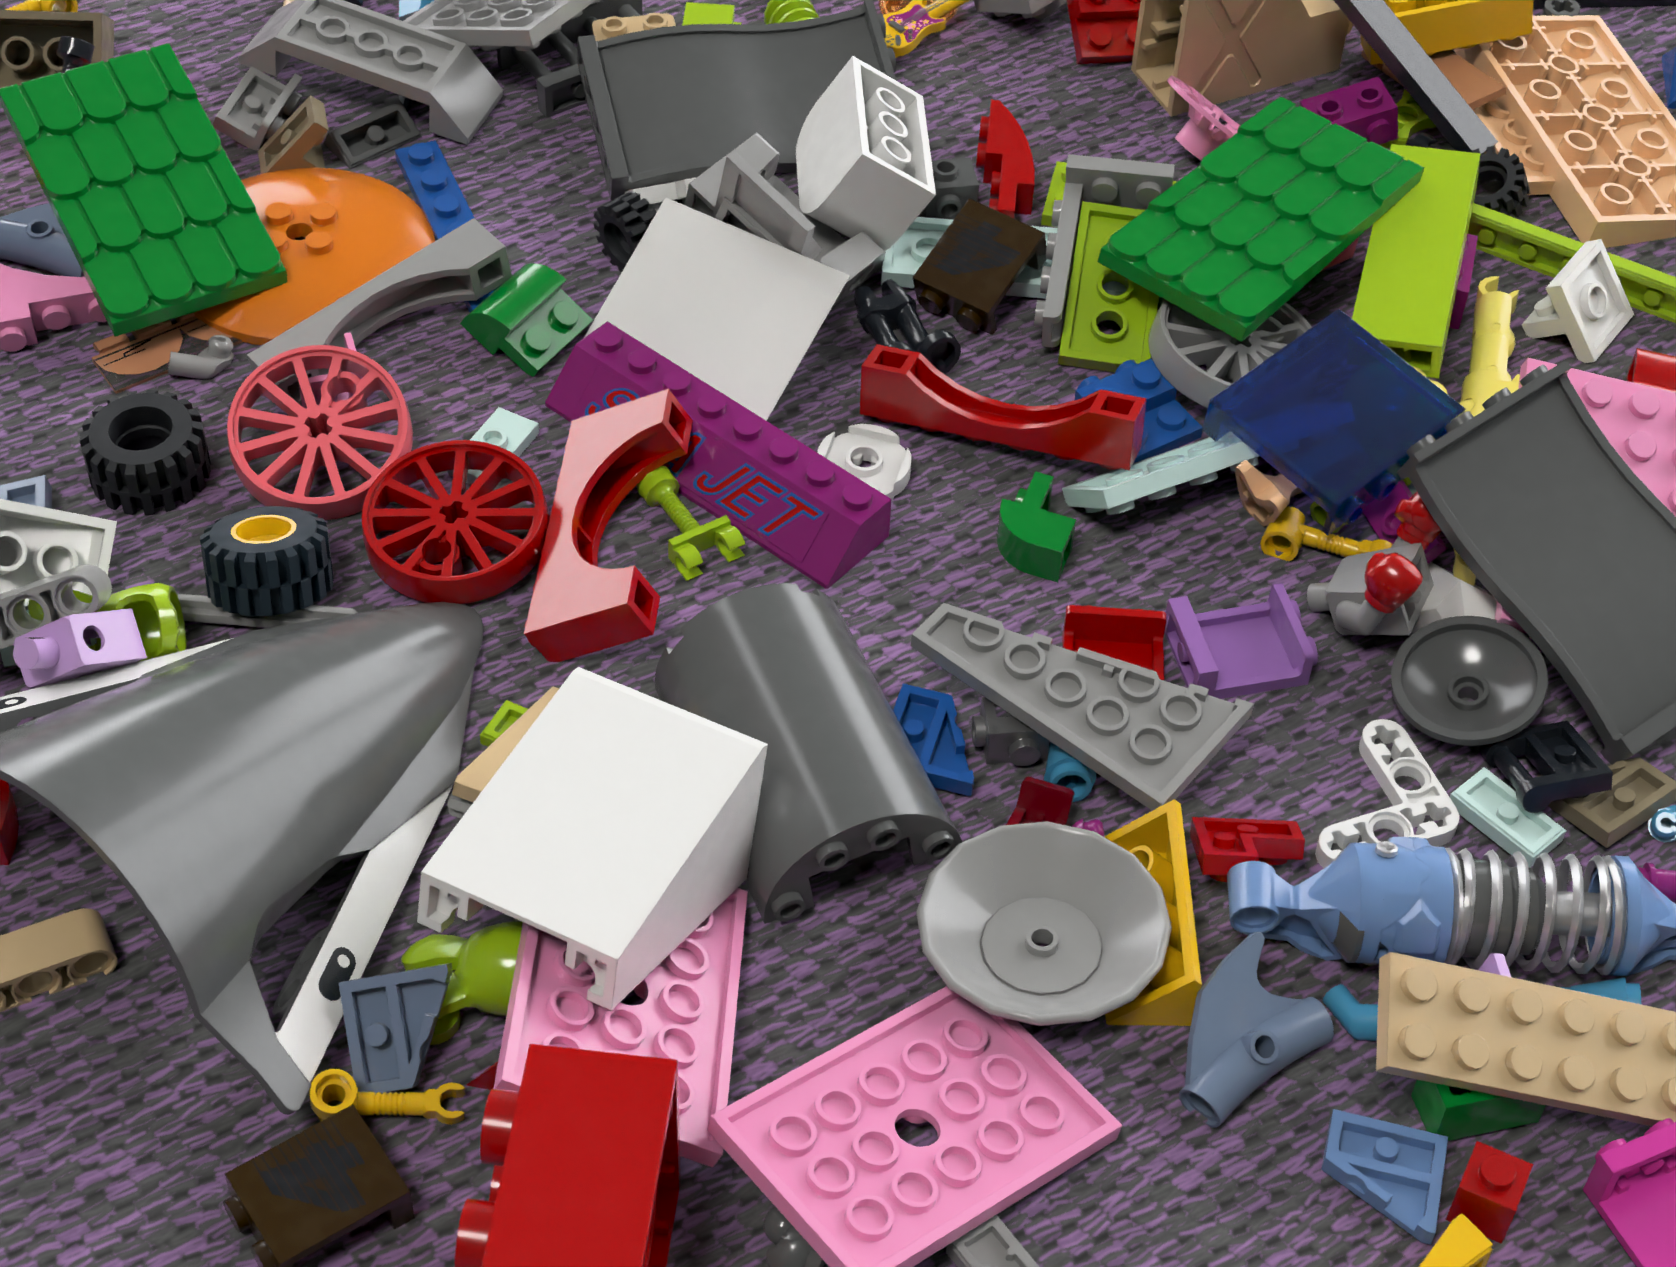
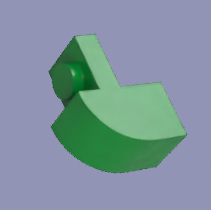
[997,471,1076,582]

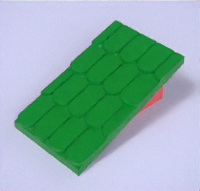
[0,43,288,337]
[1097,96,1425,342]

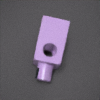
[13,609,147,689]

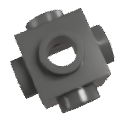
[922,157,979,220]

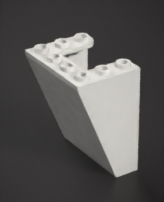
[417,667,768,1011]

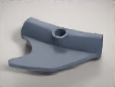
[0,203,85,277]
[1179,932,1334,1128]

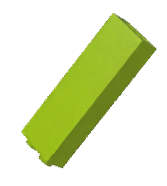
[1346,144,1480,378]

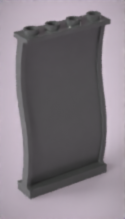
[577,0,904,200]
[1397,360,1676,765]

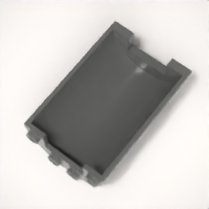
[655,583,962,924]

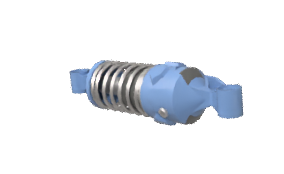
[1227,837,1676,976]

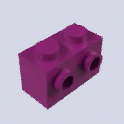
[1300,77,1398,145]

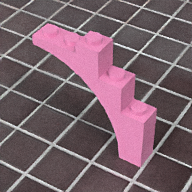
[0,263,107,352]

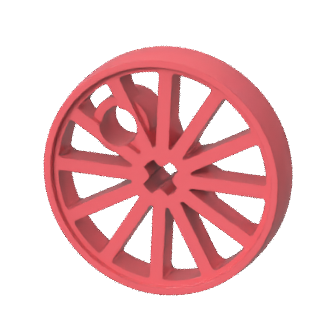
[227,345,413,520]

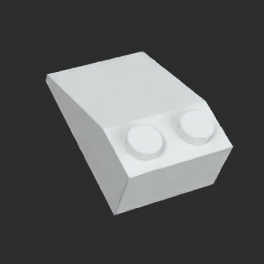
[0,499,117,610]

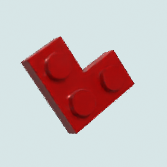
[1190,817,1305,882]

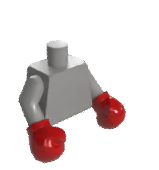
[1307,492,1442,636]

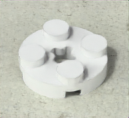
[817,424,912,502]

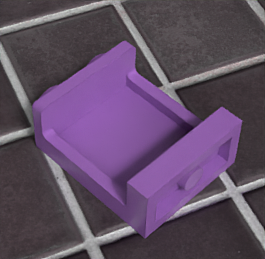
[1164,583,1318,699]

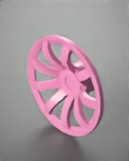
[1167,76,1241,160]

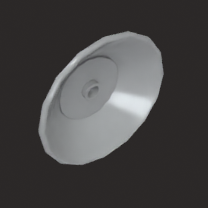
[916,821,1172,1026]

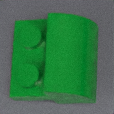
[460,263,593,377]

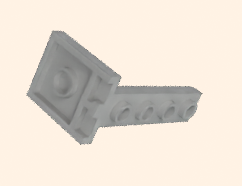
[1034,154,1175,347]

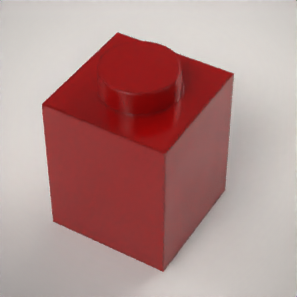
[1445,1141,1533,1244]

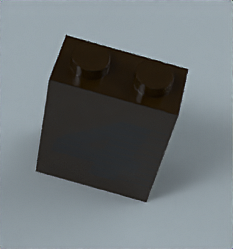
[912,198,1047,335]
[223,1104,415,1267]

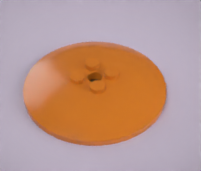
[195,168,435,346]

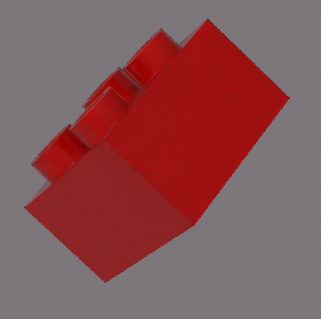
[455,1044,681,1267]

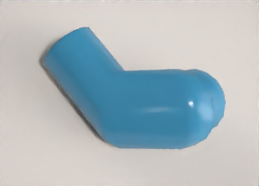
[1322,984,1378,1041]

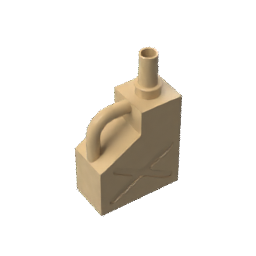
[1131,0,1354,117]

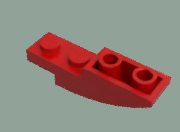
[976,100,1035,218]

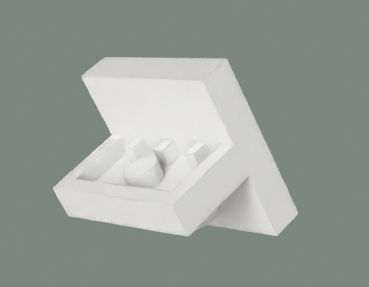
[1522,239,1634,363]

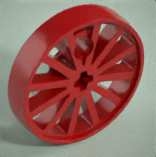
[362,440,549,604]

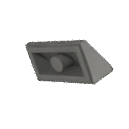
[323,101,422,169]

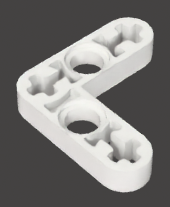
[1315,719,1459,868]

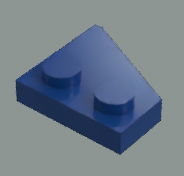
[893,683,974,796]

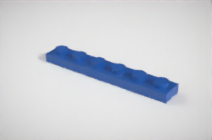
[395,140,501,313]

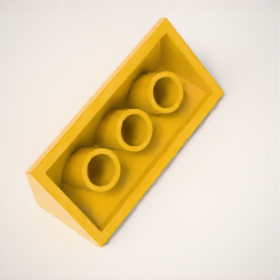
[1105,799,1202,1026]

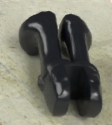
[854,279,961,374]

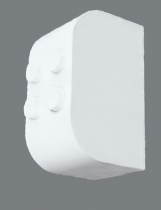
[796,56,936,251]

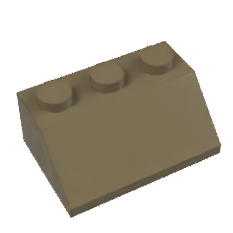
[0,10,114,88]

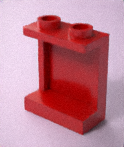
[1062,605,1166,680]

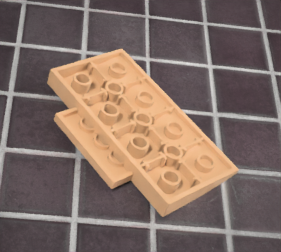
[1453,15,1676,248]

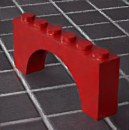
[524,388,693,662]

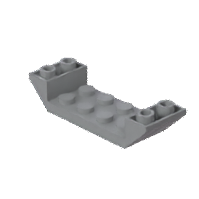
[238,0,503,145]

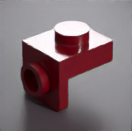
[1006,776,1074,826]

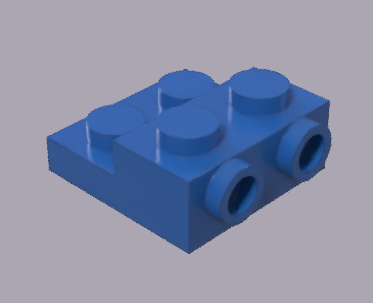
[1074,358,1203,463]

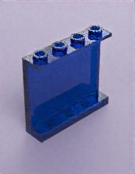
[1202,309,1466,535]

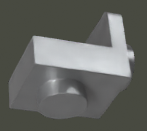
[971,696,1050,766]

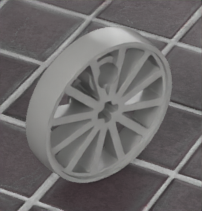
[1148,300,1323,419]

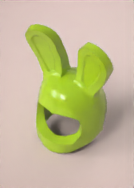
[27,583,187,662]
[401,920,523,1019]

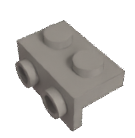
[212,66,303,150]

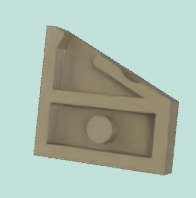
[1536,757,1676,848]

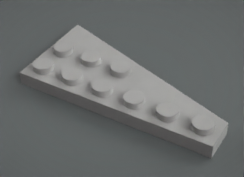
[911,603,1254,811]

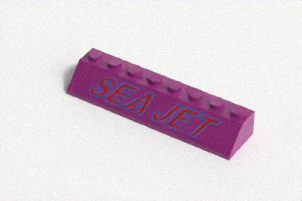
[545,321,892,589]

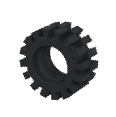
[1472,146,1530,218]
[593,192,657,273]

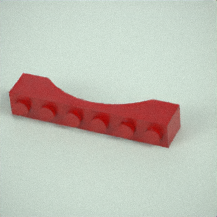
[860,344,1147,470]

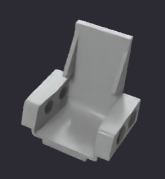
[685,133,886,309]

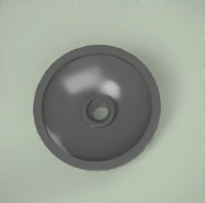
[1391,616,1548,746]

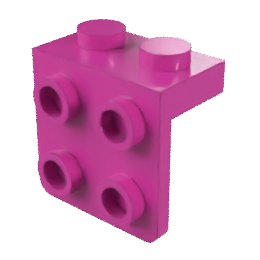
[1583,1118,1676,1267]

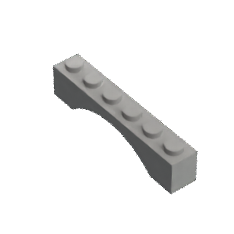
[247,218,512,414]

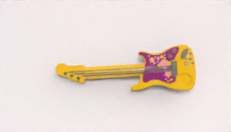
[883,0,970,58]

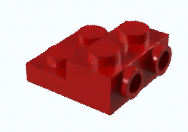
[1067,0,1141,64]

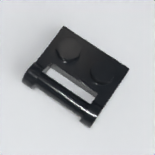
[1480,720,1613,813]

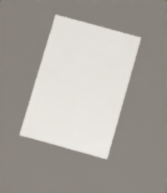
[584,197,850,421]

